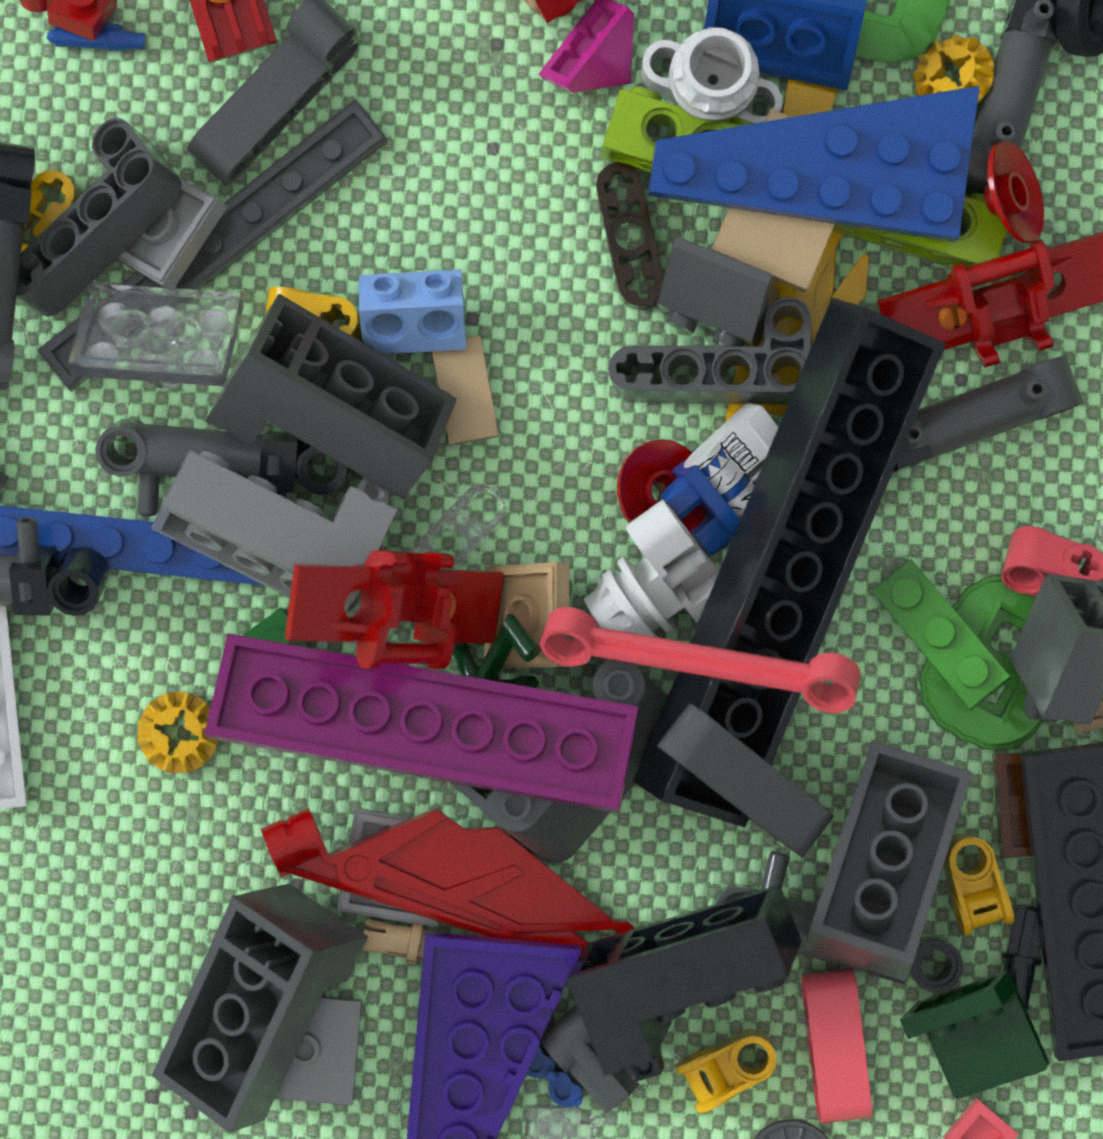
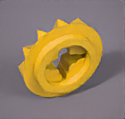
[912,33,995,103]
[137,692,219,773]

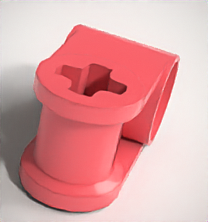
[1001,526,1103,597]

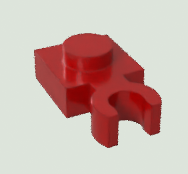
[21,0,117,41]

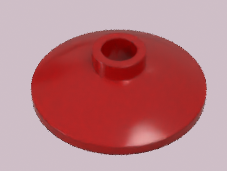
[984,141,1044,243]
[617,439,706,532]

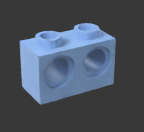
[359,269,466,354]

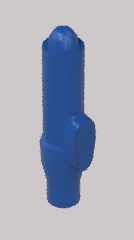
[46,23,147,51]

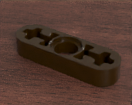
[596,162,664,310]

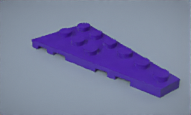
[407,932,582,1139]

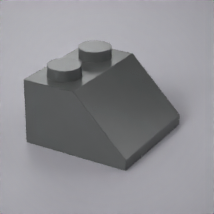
[657,236,780,347]

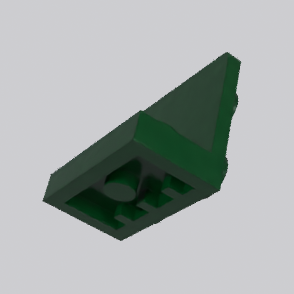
[900,970,1049,1099]

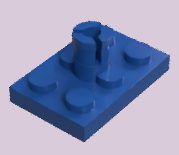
[704,0,867,91]

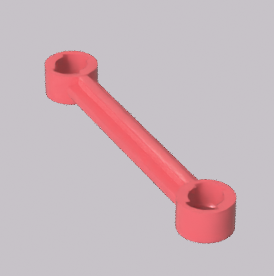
[540,607,861,713]

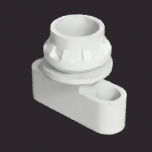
[641,27,783,124]
[584,499,719,638]

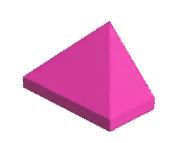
[538,0,634,93]

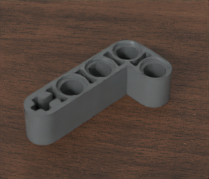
[187,0,360,185]
[16,118,181,317]
[608,297,812,404]
[657,703,834,858]

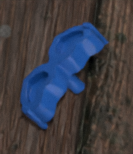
[526,1044,584,1107]

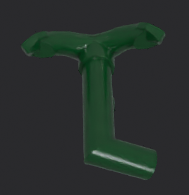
[452,614,541,688]

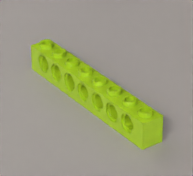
[600,87,1007,268]

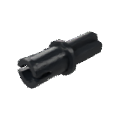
[1001,904,1042,1010]

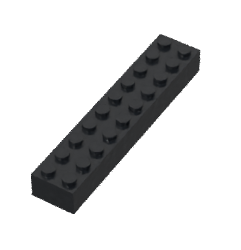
[633,297,946,827]

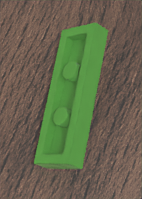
[872,559,1011,711]

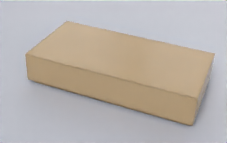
[432,335,499,446]

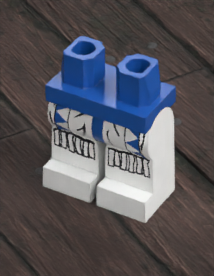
[660,403,778,556]

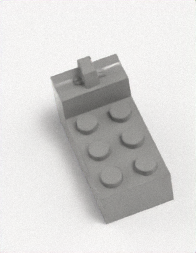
[151,450,398,611]

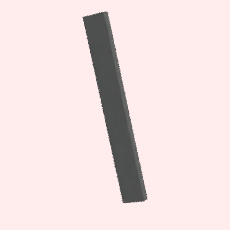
[37,99,388,392]

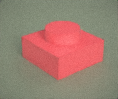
[943,1098,1019,1139]

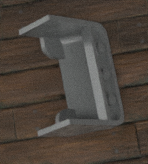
[451,659,668,863]

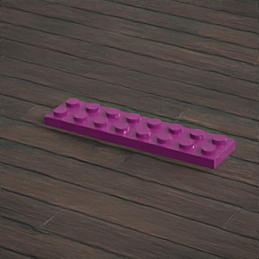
[204,634,639,814]

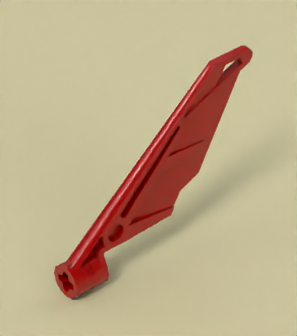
[261,808,635,961]

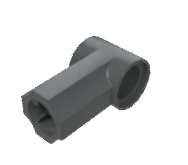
[541,1004,639,1113]

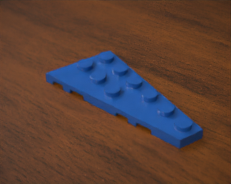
[648,86,980,242]

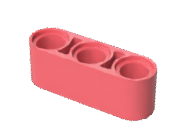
[801,968,872,1124]

